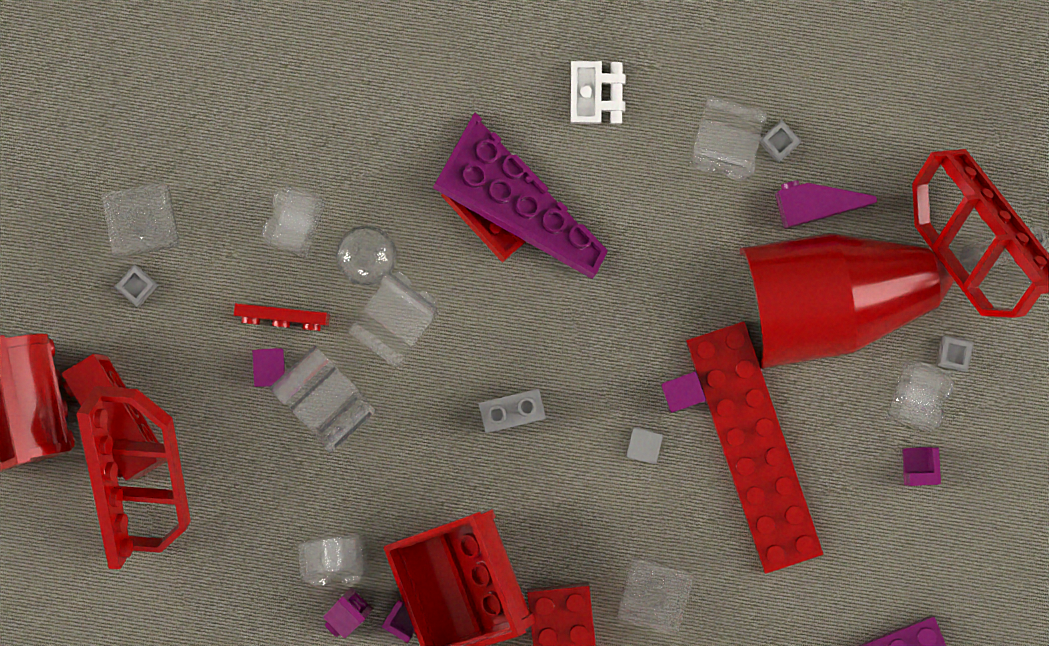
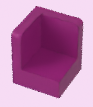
[252,348,289,387]
[661,371,706,413]
[902,447,941,486]
[381,597,415,643]

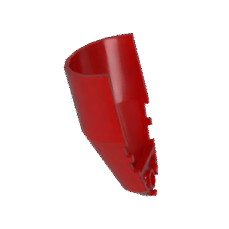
[739,233,955,369]

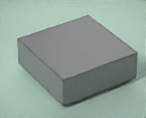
[758,119,802,163]
[114,264,159,308]
[936,336,974,372]
[626,427,663,465]

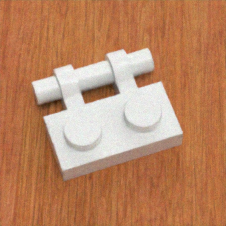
[571,61,626,124]

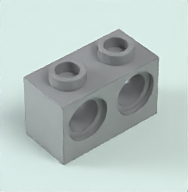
[478,389,546,433]

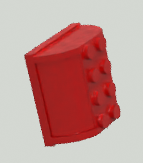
[0,334,75,472]
[383,508,536,646]

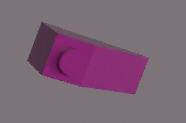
[775,180,877,229]
[323,587,373,639]

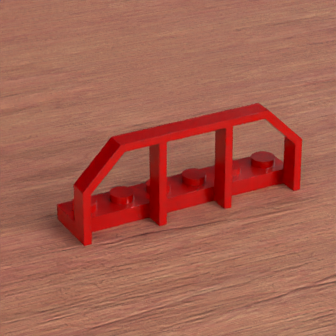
[912,149,1049,318]
[76,386,191,570]

